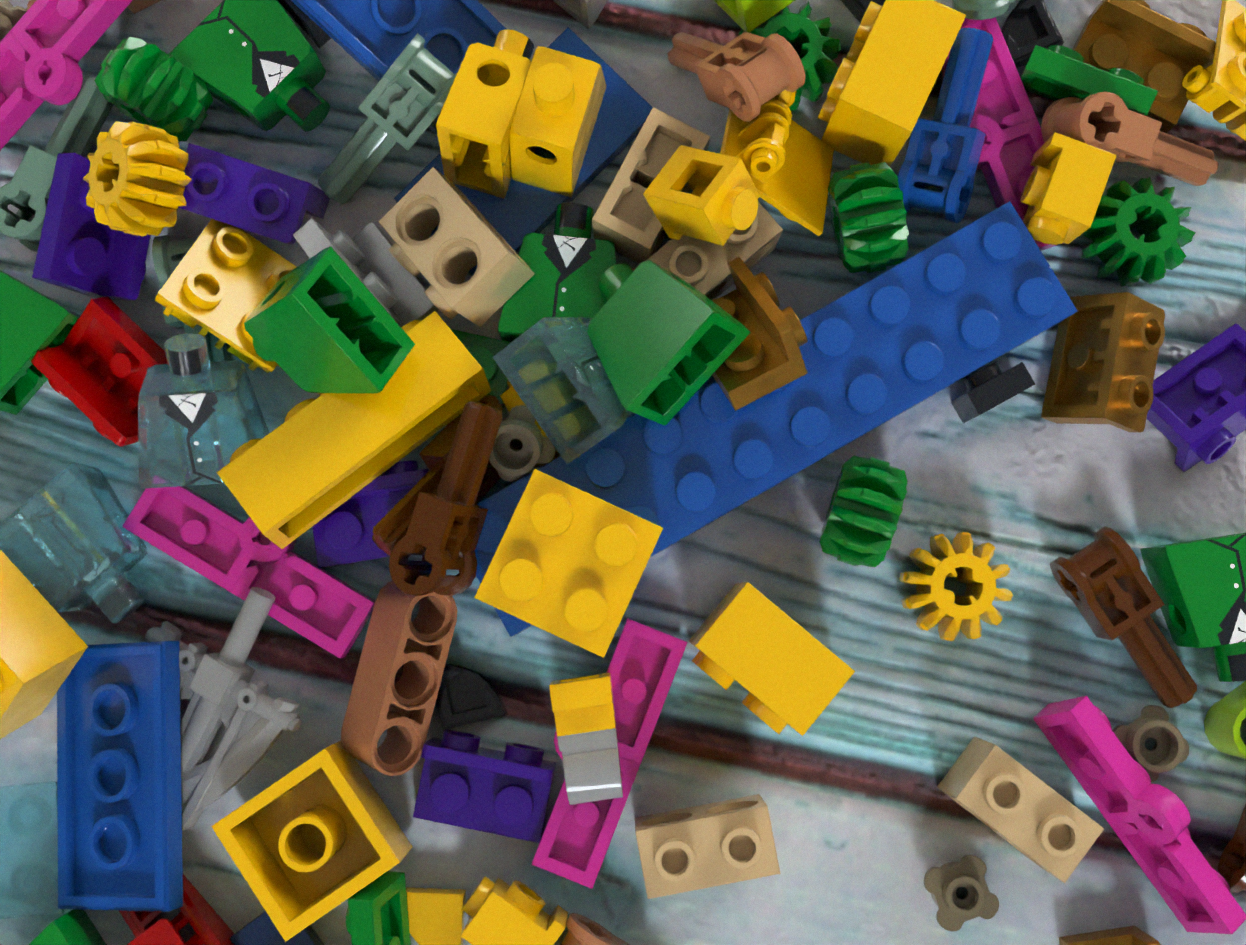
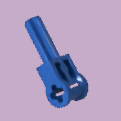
[898,28,993,223]

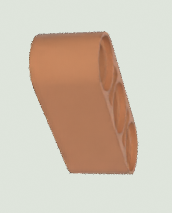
[341,580,458,776]

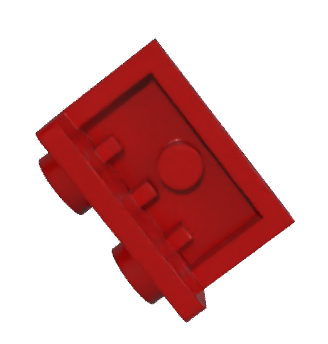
[31,297,196,447]

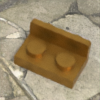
[1073,0,1216,133]
[712,257,808,411]
[1041,292,1165,433]

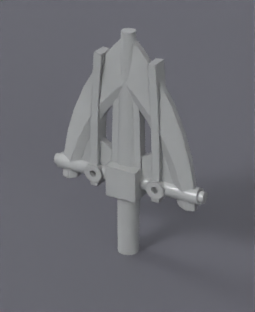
[145,587,302,831]

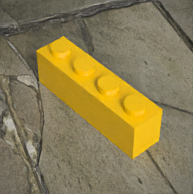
[216,311,491,549]

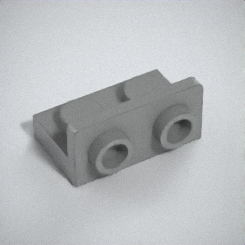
[293,218,439,327]

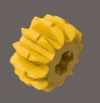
[83,121,192,237]
[899,532,1013,641]

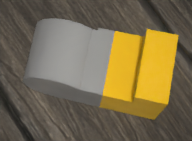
[549,673,623,805]

